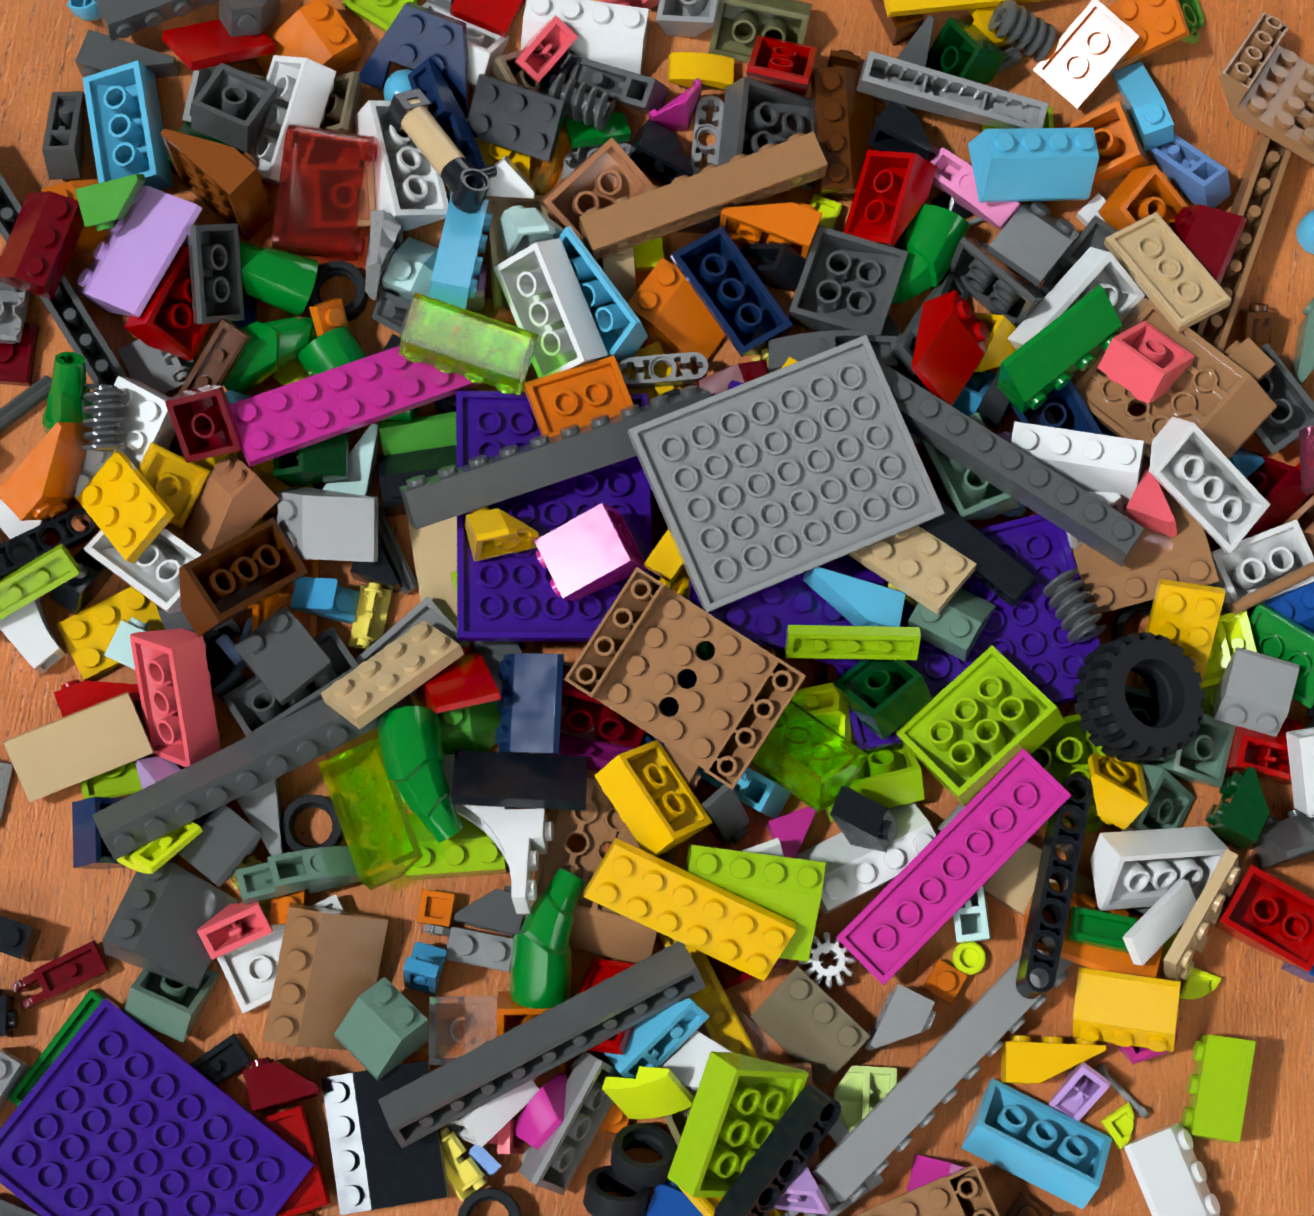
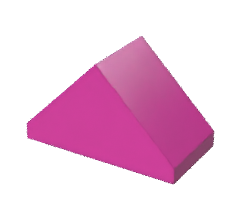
[766,805,817,858]

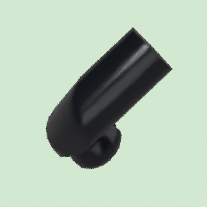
[542,48,579,89]

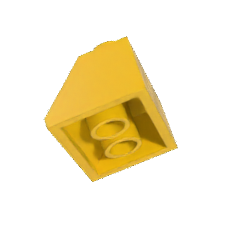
[594,739,712,857]
[1073,967,1181,1052]

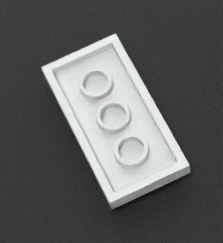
[217,894,345,1014]

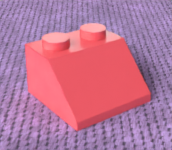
[1098,320,1195,404]

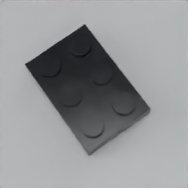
[467,73,568,162]

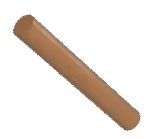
[1230,562,1314,615]

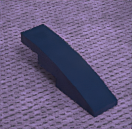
[407,58,486,169]

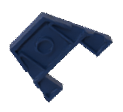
[359,2,471,119]

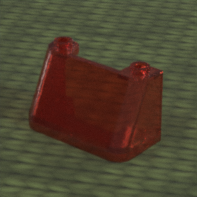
[272,124,377,261]

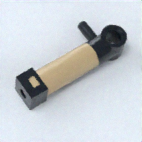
[386,88,497,213]

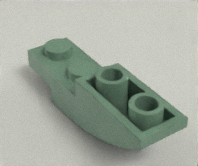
[235,846,373,905]

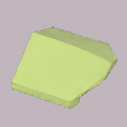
[834,1065,897,1133]

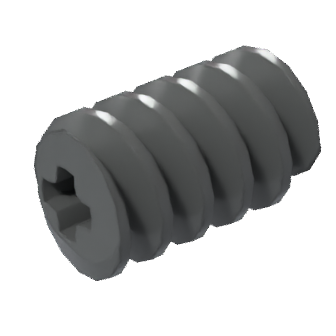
[988,0,1056,62]
[548,72,616,131]
[81,384,126,452]
[1043,568,1108,643]

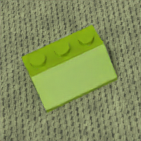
[811,743,925,822]
[404,814,507,880]
[1181,1035,1256,1143]

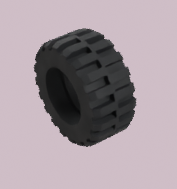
[1074,632,1205,763]

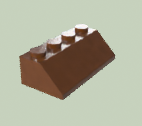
[811,66,877,198]
[179,517,308,637]

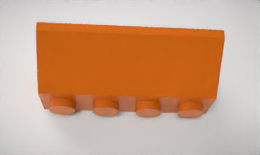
[1024,883,1164,978]

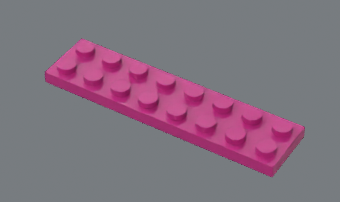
[229,323,489,467]
[836,748,1072,985]

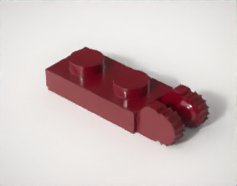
[12,940,111,1011]

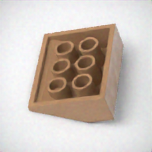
[1072,494,1219,615]
[263,902,389,1050]

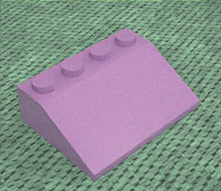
[75,186,203,317]

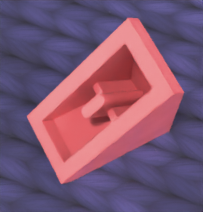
[515,15,578,83]
[1126,469,1178,537]
[197,902,273,960]

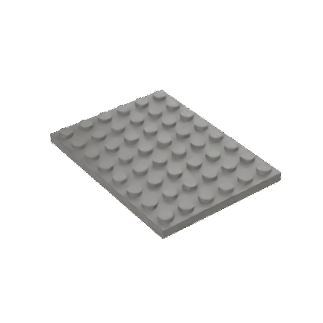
[627,335,945,613]

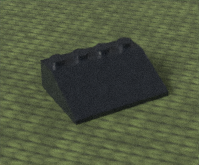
[321,1060,450,1215]

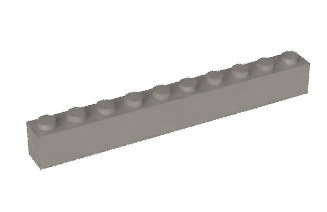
[811,949,1073,1202]

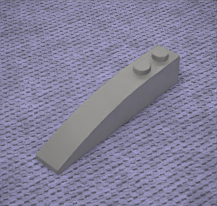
[856,51,1049,129]

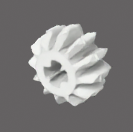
[799,932,856,990]

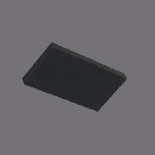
[451,750,587,810]

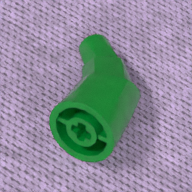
[892,204,970,305]
[239,241,318,317]
[223,317,317,394]
[297,327,419,422]
[42,352,93,434]
[377,706,463,843]
[510,868,585,1009]

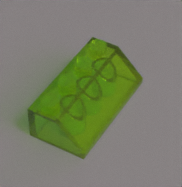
[399,292,539,395]
[751,700,868,813]
[318,737,423,890]

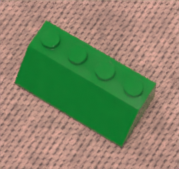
[997,284,1122,414]

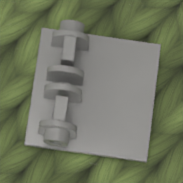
[117,339,195,394]

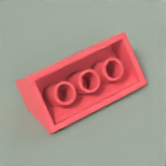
[130,628,221,767]

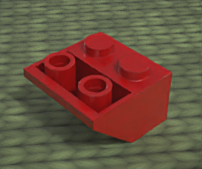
[1226,718,1302,785]

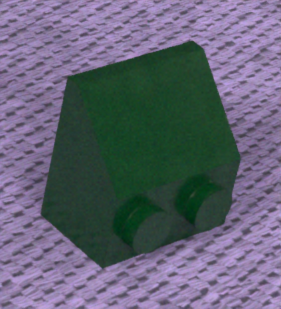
[926,16,1007,85]
[833,659,932,740]

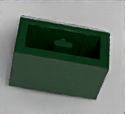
[273,432,349,488]
[1204,766,1270,850]

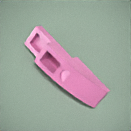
[927,145,1021,230]

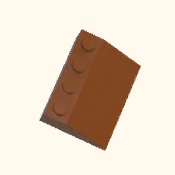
[160,128,274,241]

